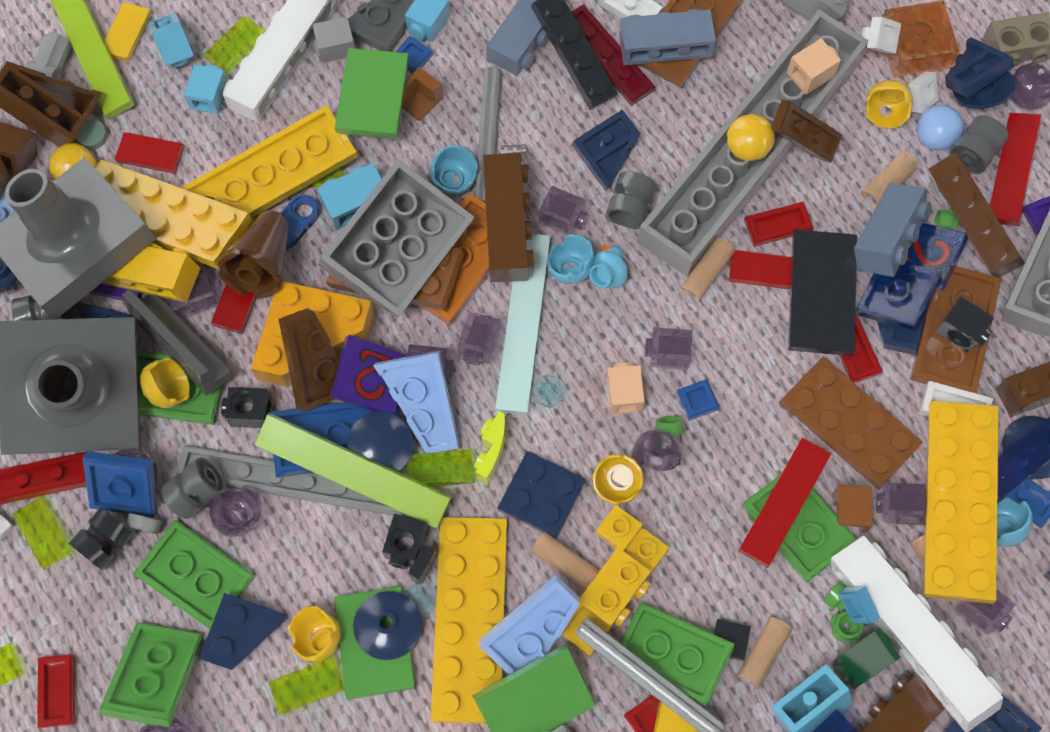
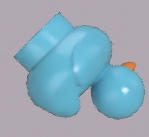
[589,245,628,289]

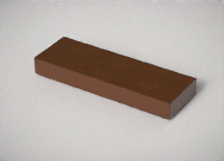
[771,99,842,163]

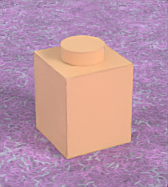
[787,38,841,95]
[606,362,644,414]

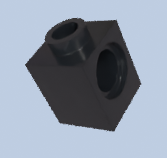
[936,296,994,353]
[221,387,272,428]
[382,514,429,570]

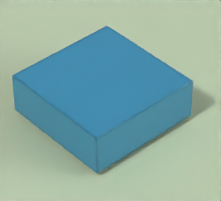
[839,586,880,624]

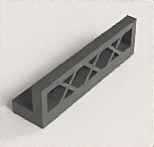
[122,289,233,396]

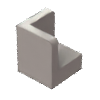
[312,17,355,63]

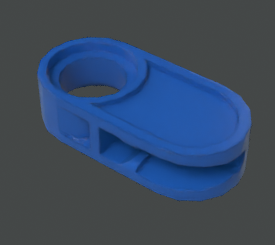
[281,195,319,249]

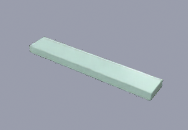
[495,234,550,415]

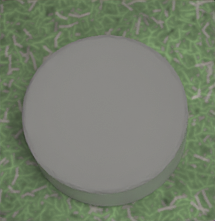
[125,513,162,534]

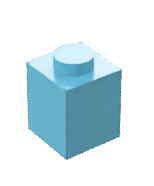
[405,0,450,42]
[184,64,228,114]

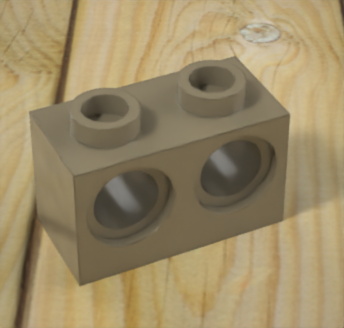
[983,12,1050,67]

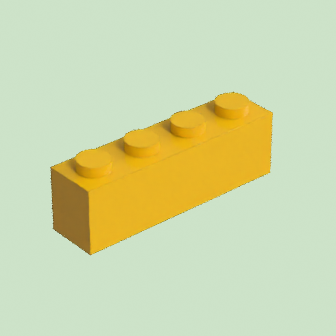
[102,243,200,302]

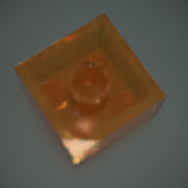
[882,0,960,78]

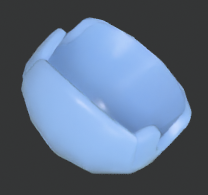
[916,105,964,151]

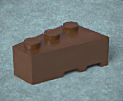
[0,61,102,147]

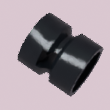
[68,507,134,571]

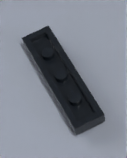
[531,0,618,110]

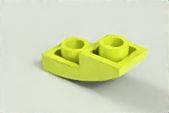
[474,411,505,486]

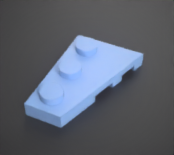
[373,351,460,454]
[479,575,580,675]

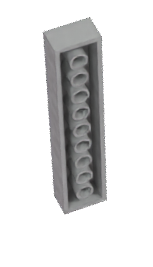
[637,10,868,277]

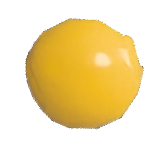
[866,80,913,129]
[727,113,775,161]
[49,143,97,180]
[140,357,190,409]
[592,454,644,505]
[288,606,341,663]

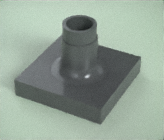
[0,157,157,320]
[0,317,141,455]

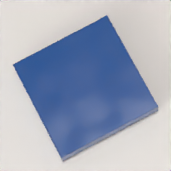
[83,451,157,518]

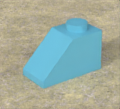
[148,12,194,67]

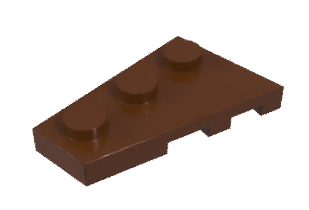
[278,308,340,412]

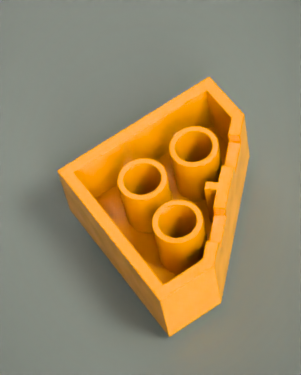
[251,281,375,387]

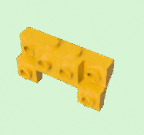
[561,505,669,658]

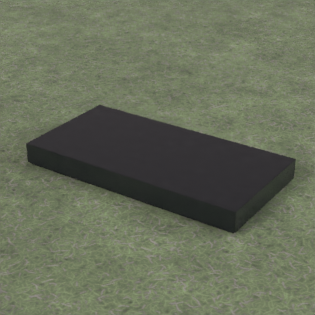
[788,229,857,356]

